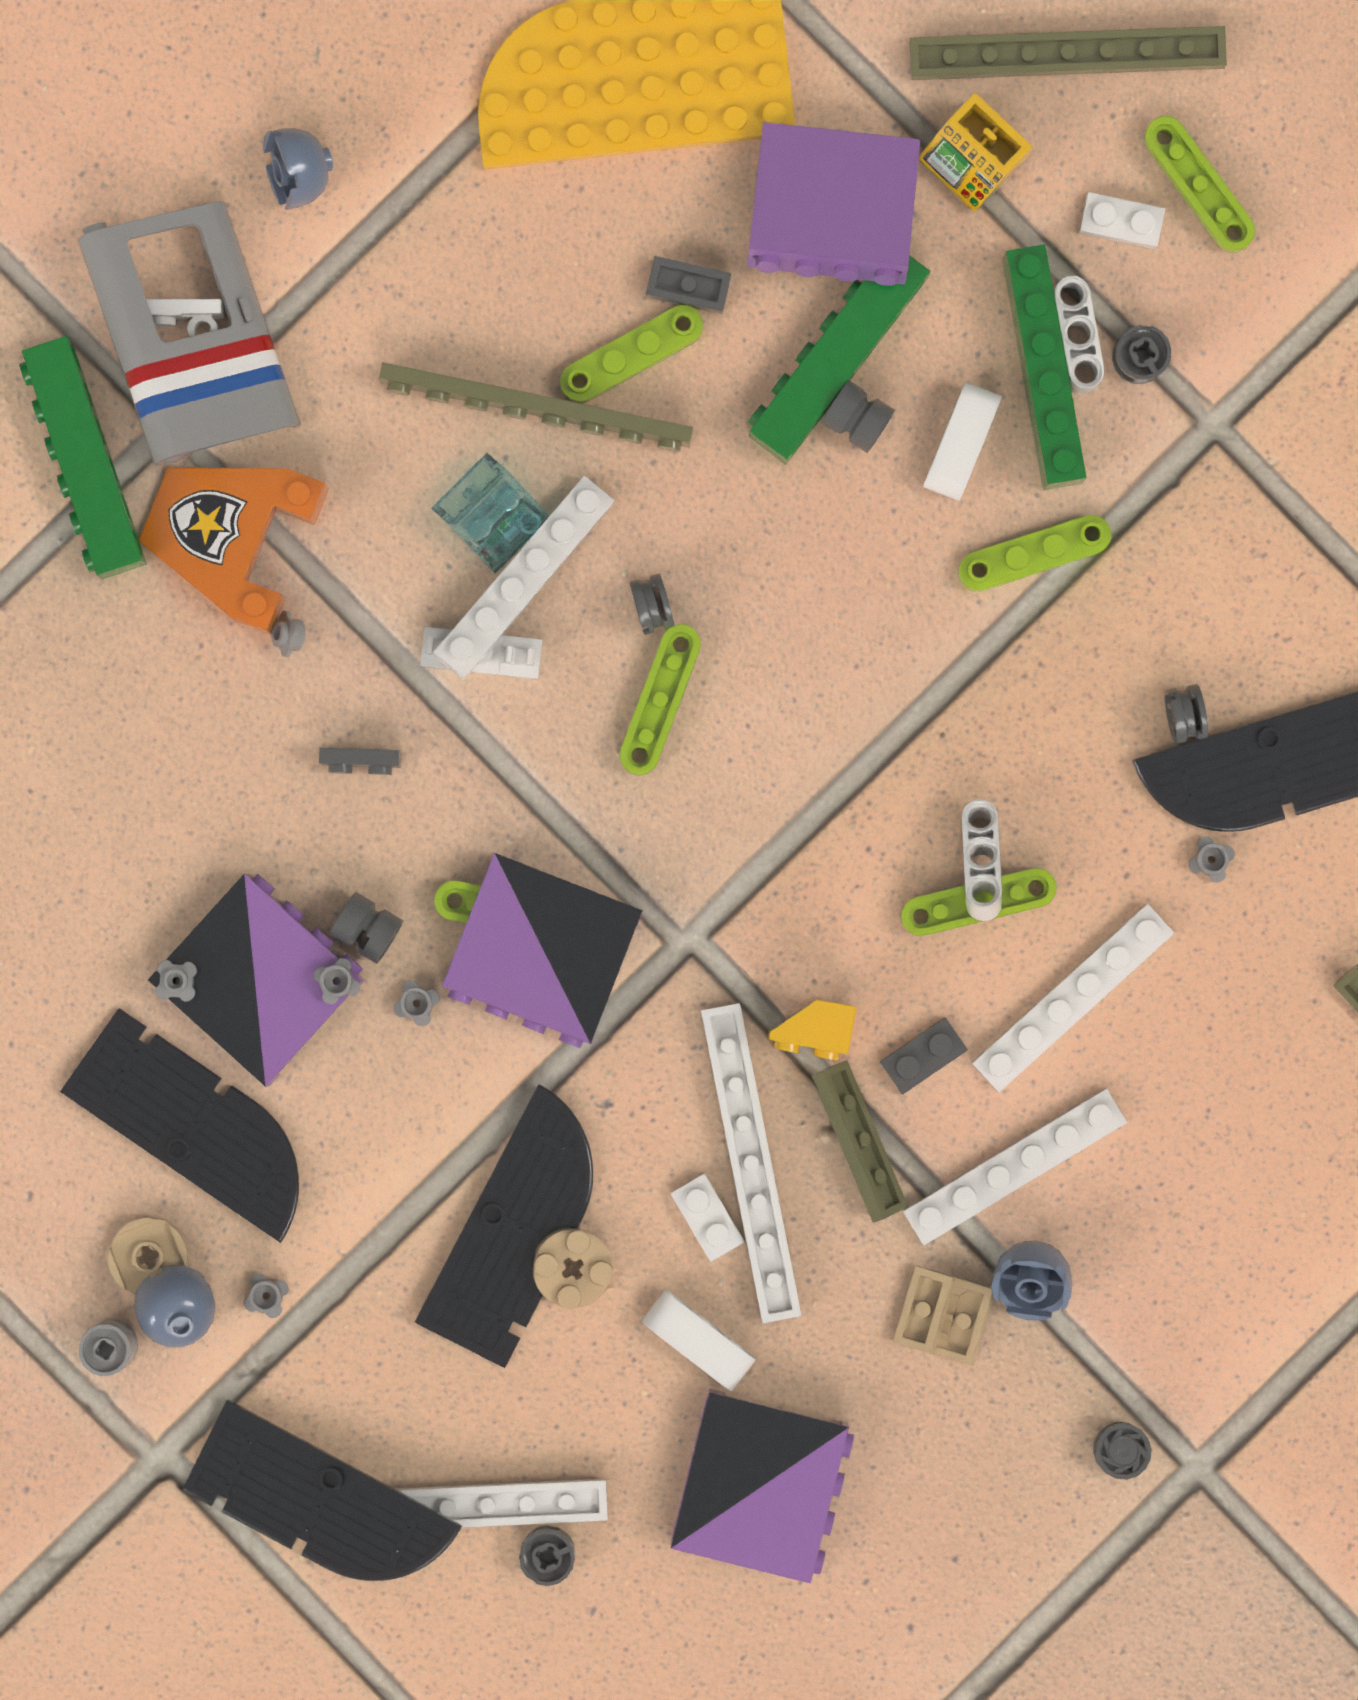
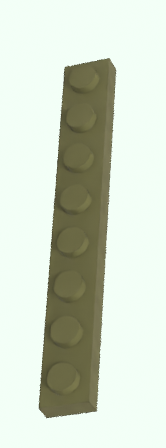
[909,26,1227,80]
[379,362,693,452]

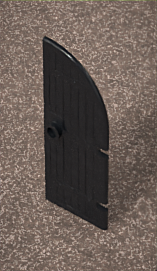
[1133,691,1358,832]
[60,1008,299,1243]
[414,1084,593,1368]
[182,1399,462,1581]

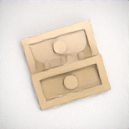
[893,1266,994,1366]

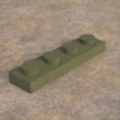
[812,1060,908,1223]

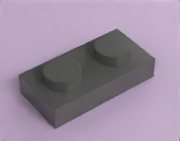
[646,256,732,314]
[319,747,402,775]
[880,1017,968,1095]

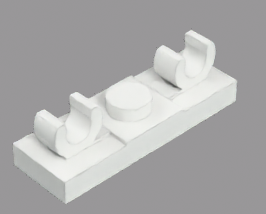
[102,299,225,337]
[420,627,543,680]

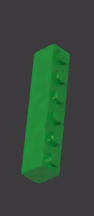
[1002,244,1087,491]
[747,255,931,465]
[19,335,147,580]

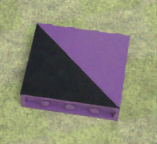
[442,853,643,1048]
[148,873,365,1087]
[671,1388,854,1584]

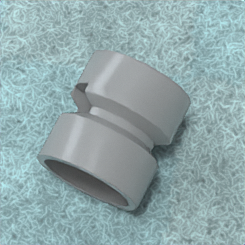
[79,1320,138,1376]

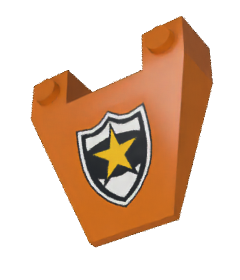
[138,467,329,635]

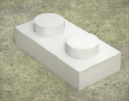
[1079,192,1166,250]
[670,1173,745,1262]

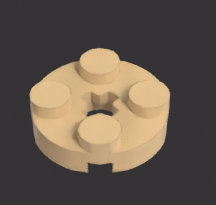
[108,1217,189,1294]
[533,1228,613,1309]

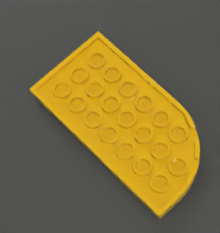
[478,0,795,170]

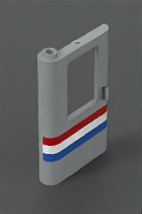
[78,201,301,466]

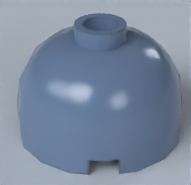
[263,128,333,210]
[991,1241,1073,1320]
[134,1266,215,1348]

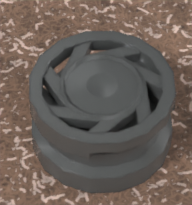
[1112,325,1171,384]
[629,573,675,635]
[1164,684,1208,744]
[1093,1422,1152,1480]
[519,1525,576,1586]

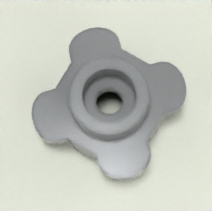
[271,611,305,657]
[1189,837,1235,882]
[314,958,360,1004]
[155,960,197,1001]
[394,981,440,1026]
[244,1274,289,1318]

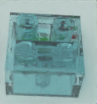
[431,453,549,573]

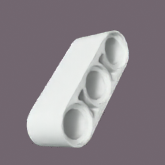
[1054,276,1104,395]
[923,381,1002,502]
[962,799,1002,921]
[641,1289,756,1391]

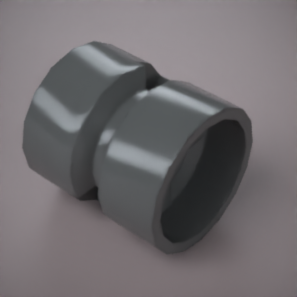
[821,380,895,453]
[329,892,404,964]

